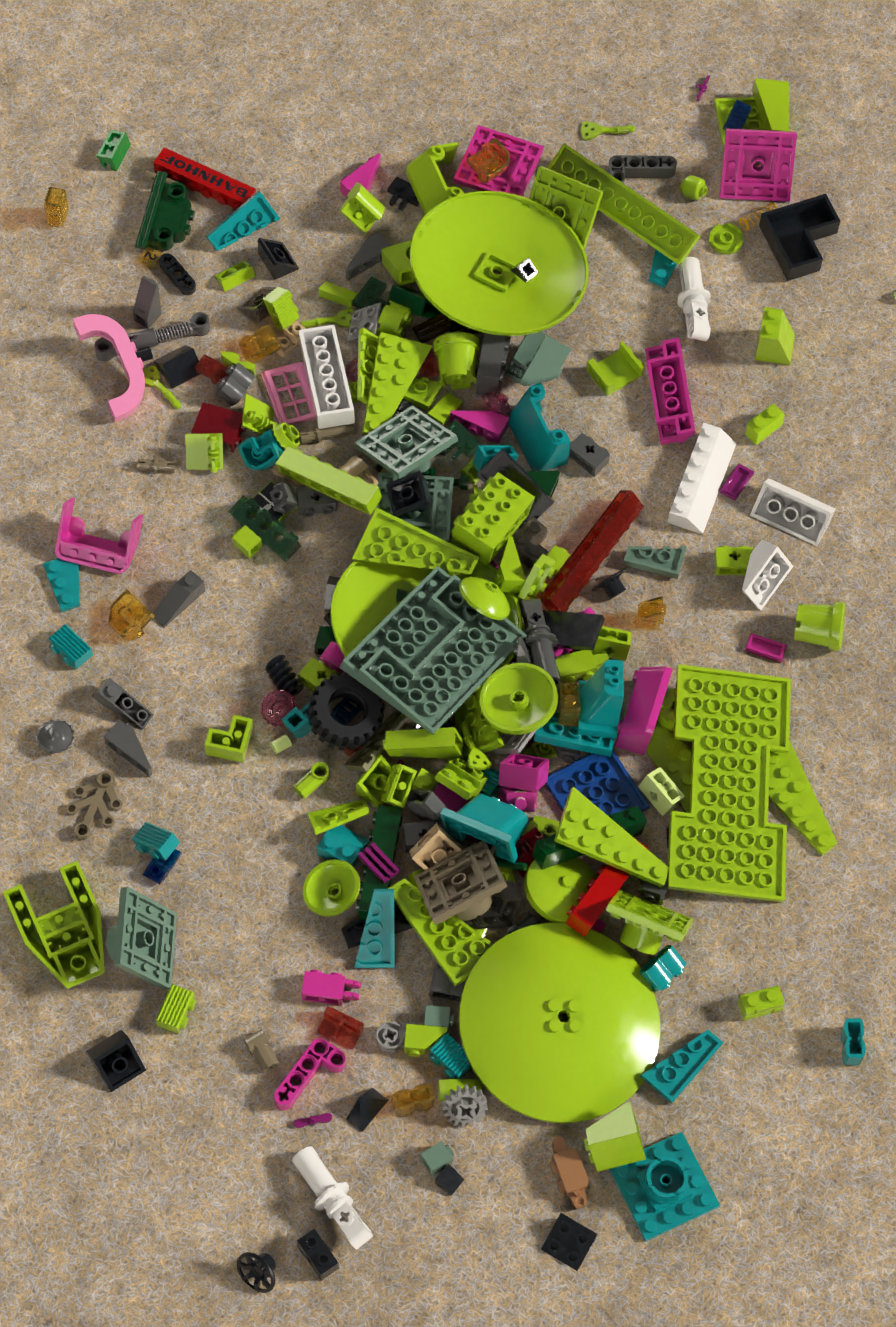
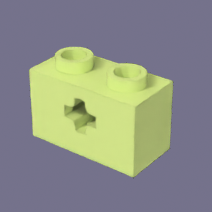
[638,767,685,816]

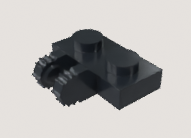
[387,176,419,211]

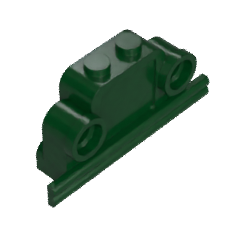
[135,171,195,251]

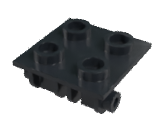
[541,1213,598,1271]

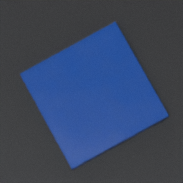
[545,749,650,816]

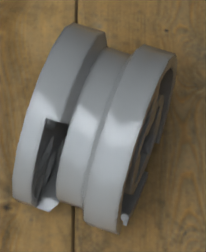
[376,1021,405,1053]

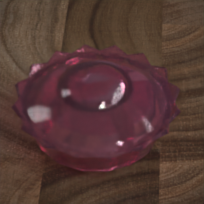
[481,391,511,416]
[260,690,297,727]

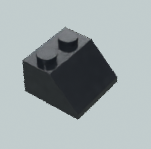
[86,1030,146,1092]

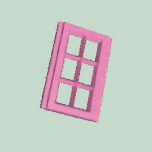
[261,362,316,425]

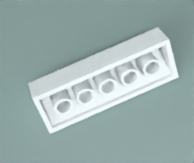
[667,423,736,534]

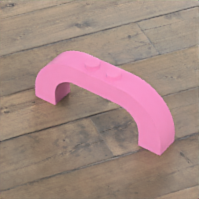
[73,314,145,422]

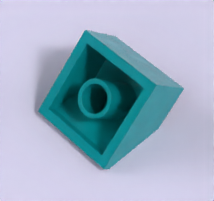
[317,825,371,868]

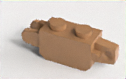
[550,1136,589,1210]

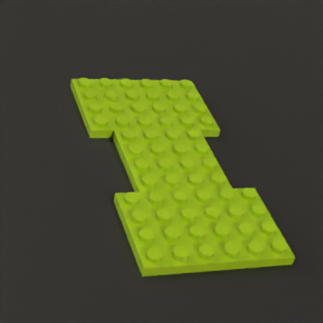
[667,664,791,903]

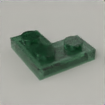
[352,276,390,317]

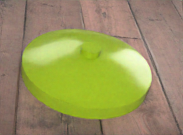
[479,663,558,735]
[524,857,597,923]

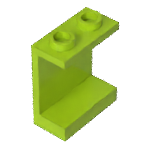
[586,341,644,396]

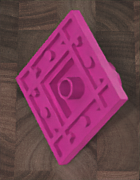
[453,125,544,197]
[720,129,797,202]

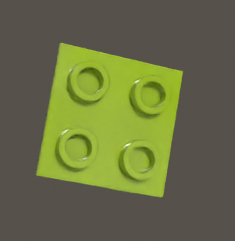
[242,394,277,435]
[185,433,223,473]

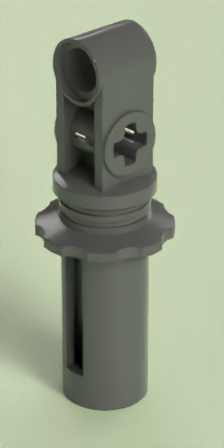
[520,598,561,688]

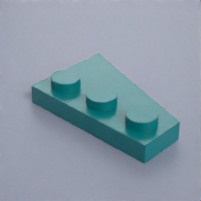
[42,558,80,613]

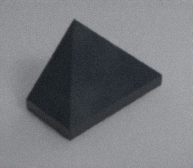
[346,1088,388,1132]

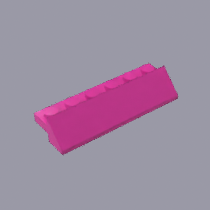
[645,338,696,445]

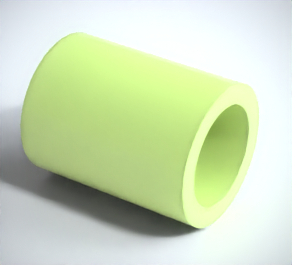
[270,734,292,754]

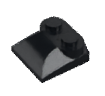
[386,470,431,517]

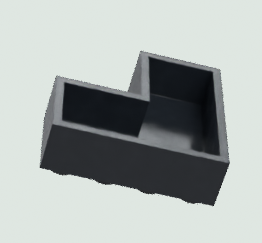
[759,194,840,281]

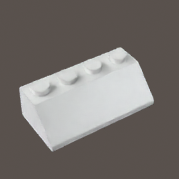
[750,478,836,546]

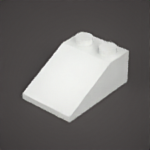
[742,539,793,611]

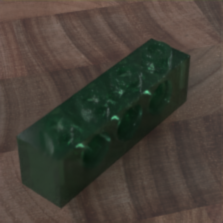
[228,495,301,562]

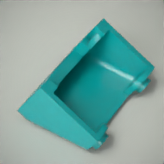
[508,383,571,471]

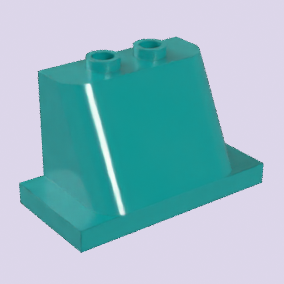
[577,660,624,739]
[440,794,529,863]

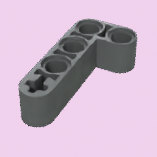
[608,155,677,183]

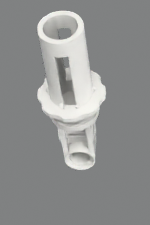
[677,257,711,341]
[292,1146,374,1250]

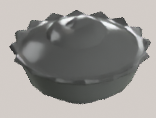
[36,719,74,754]

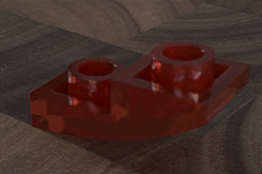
[419,343,439,379]
[195,354,227,385]

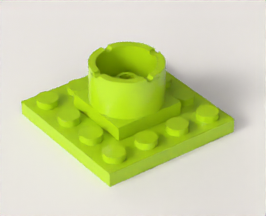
[529,166,603,250]
[606,889,694,955]

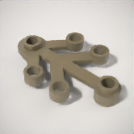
[66,771,122,840]

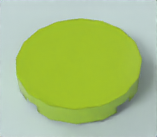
[709,223,744,255]

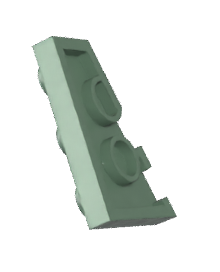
[623,546,687,579]

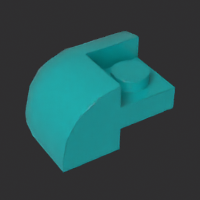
[237,429,285,471]

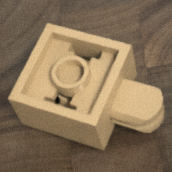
[409,823,465,870]

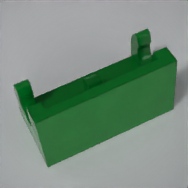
[96,129,131,171]

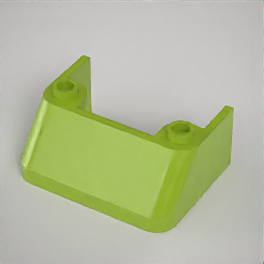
[406,142,464,215]

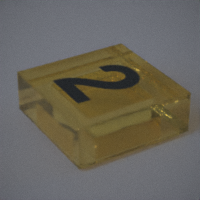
[138,246,163,269]

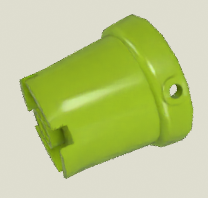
[433,332,480,390]
[794,601,846,652]

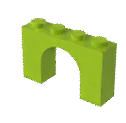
[381,240,415,286]

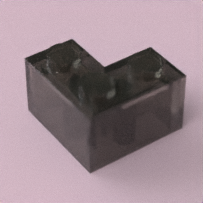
[512,517,548,570]
[471,881,523,929]

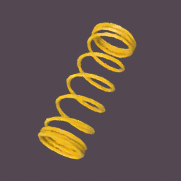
[739,202,777,231]

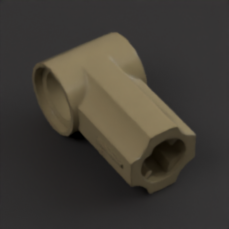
[243,1029,279,1073]

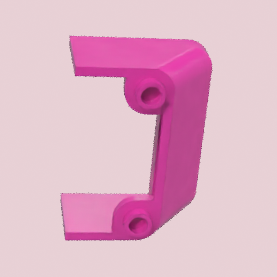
[55,497,143,574]
[615,666,673,755]

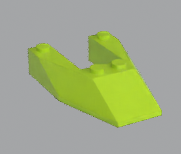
[3,860,105,989]

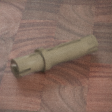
[299,424,355,445]

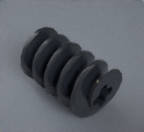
[265,655,304,698]

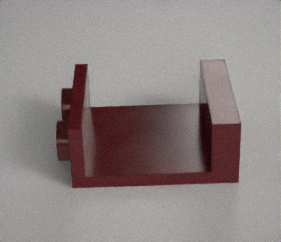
[191,402,247,453]

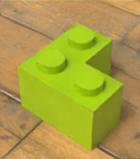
[205,715,253,763]

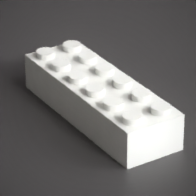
[299,325,355,429]

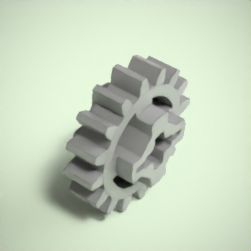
[442,1084,488,1127]

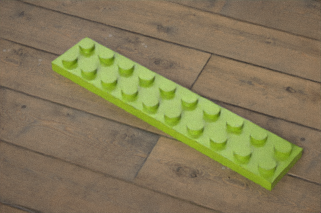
[547,143,701,266]

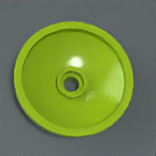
[459,577,510,620]
[303,859,360,917]

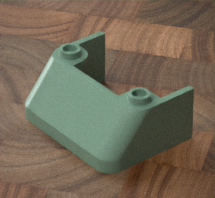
[505,332,571,386]

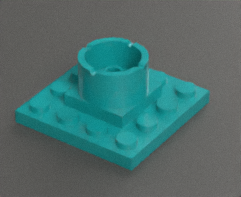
[609,1132,721,1242]

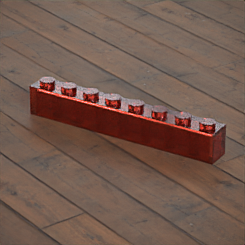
[539,490,644,612]

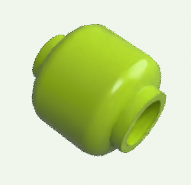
[680,175,708,200]

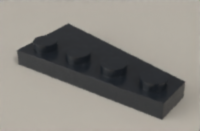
[342,902,413,949]

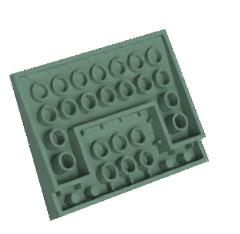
[339,566,527,735]

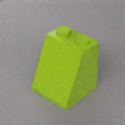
[755,307,795,365]
[583,1102,646,1172]

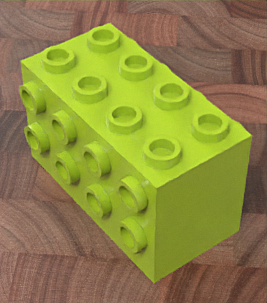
[450,472,535,567]

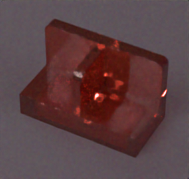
[317,1006,364,1050]

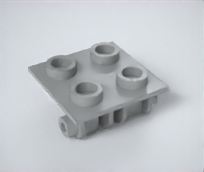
[347,302,382,345]

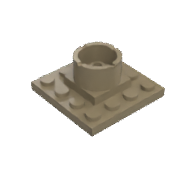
[414,841,508,925]

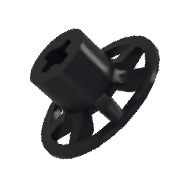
[592,568,627,600]
[237,1252,276,1293]

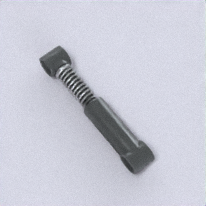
[94,312,210,362]

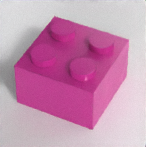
[498,754,550,792]

